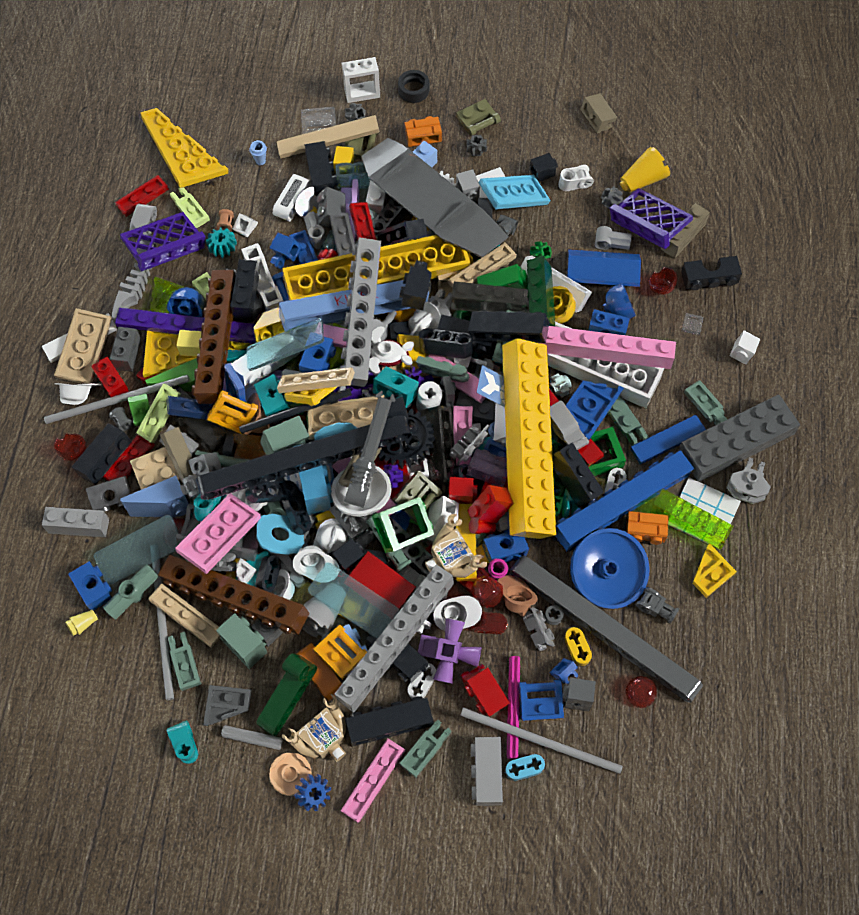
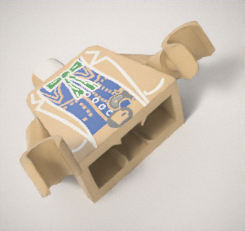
[425,514,487,578]
[282,694,346,762]

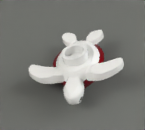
[369,326,414,375]

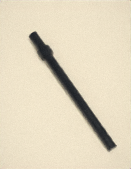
[239,388,352,434]

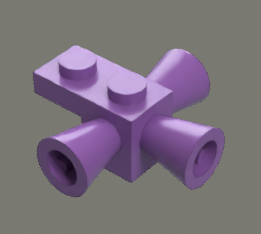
[418,618,481,683]

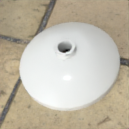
[331,466,391,517]

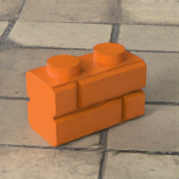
[405,116,442,147]
[626,511,668,545]

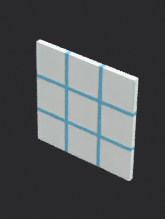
[668,478,741,549]

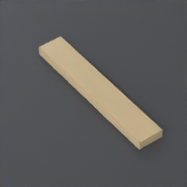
[277,115,380,158]

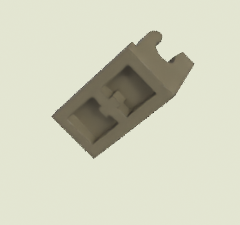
[580,93,617,134]

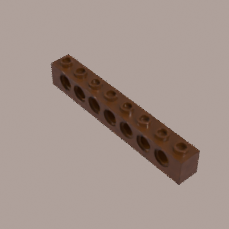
[192,270,236,404]
[158,555,310,635]

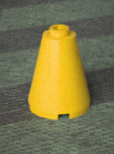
[620,147,670,192]

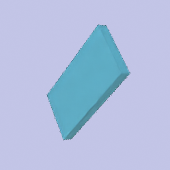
[478,175,551,209]

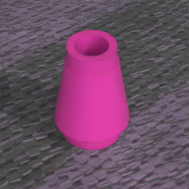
[488,559,508,578]

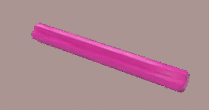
[507,656,520,759]

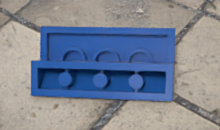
[567,250,641,287]

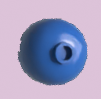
[603,283,636,319]
[167,287,205,318]

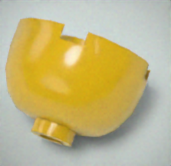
[553,286,576,324]

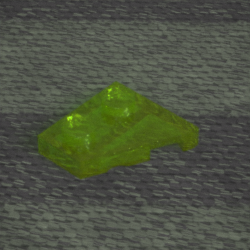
[150,277,184,314]

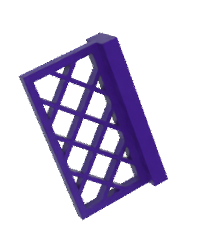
[610,188,693,249]
[120,212,206,271]

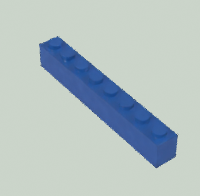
[555,450,695,552]

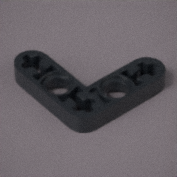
[245,480,312,535]

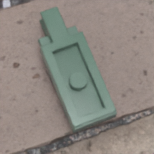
[684,380,727,425]

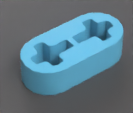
[505,754,545,781]

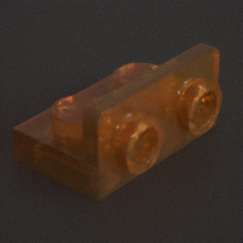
[233,433,266,460]

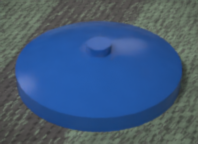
[570,528,649,609]

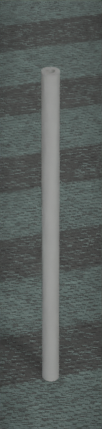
[44,375,190,424]
[150,545,174,700]
[460,708,623,774]

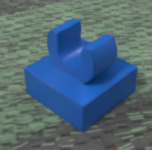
[550,658,578,684]

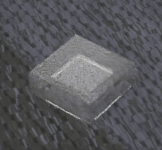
[682,313,704,335]

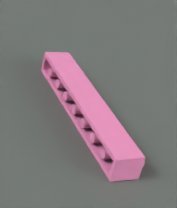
[539,326,676,369]

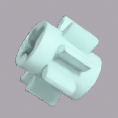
[549,373,572,398]

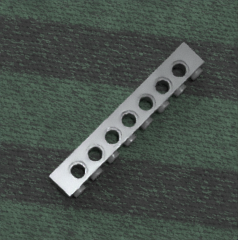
[340,237,381,387]
[335,564,454,713]

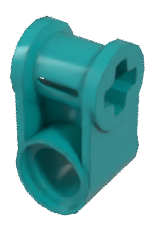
[194,494,227,522]
[167,720,198,764]

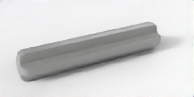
[221,725,283,750]

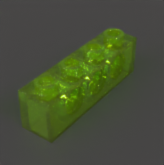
[651,489,734,550]

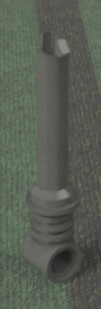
[344,391,395,508]

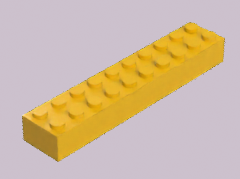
[283,235,470,301]
[502,339,556,539]

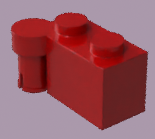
[467,485,514,534]
[460,663,510,717]

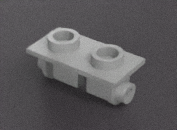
[523,607,555,651]

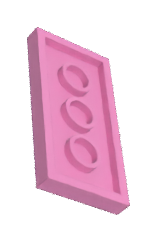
[175,493,261,574]

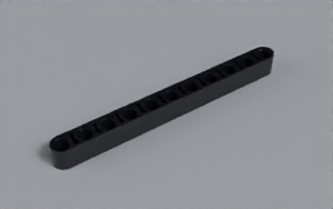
[196,416,412,500]

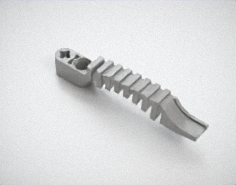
[111,204,157,326]

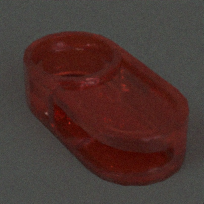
[469,612,507,635]

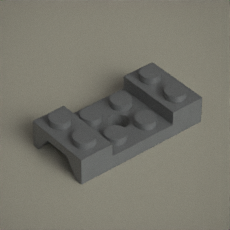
[176,504,260,561]

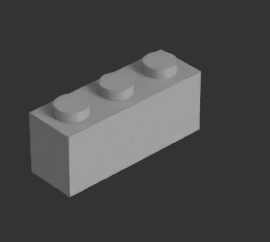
[42,507,109,537]
[471,737,503,806]

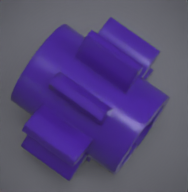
[403,365,424,387]
[383,465,403,488]

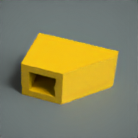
[253,307,292,345]

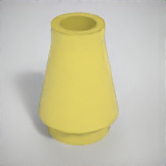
[65,609,98,636]

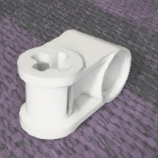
[558,165,594,191]

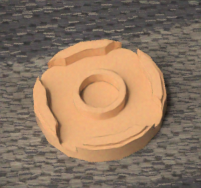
[269,753,312,796]

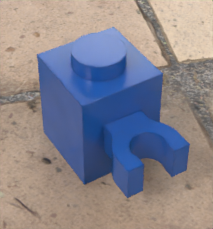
[270,233,302,270]

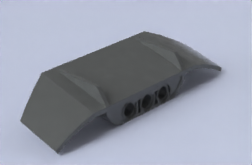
[361,138,509,258]

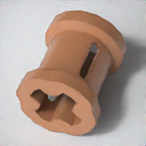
[216,209,234,232]

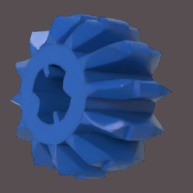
[294,774,331,811]

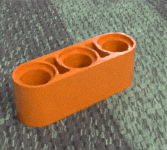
[296,643,342,702]

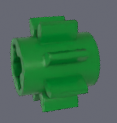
[530,241,552,259]

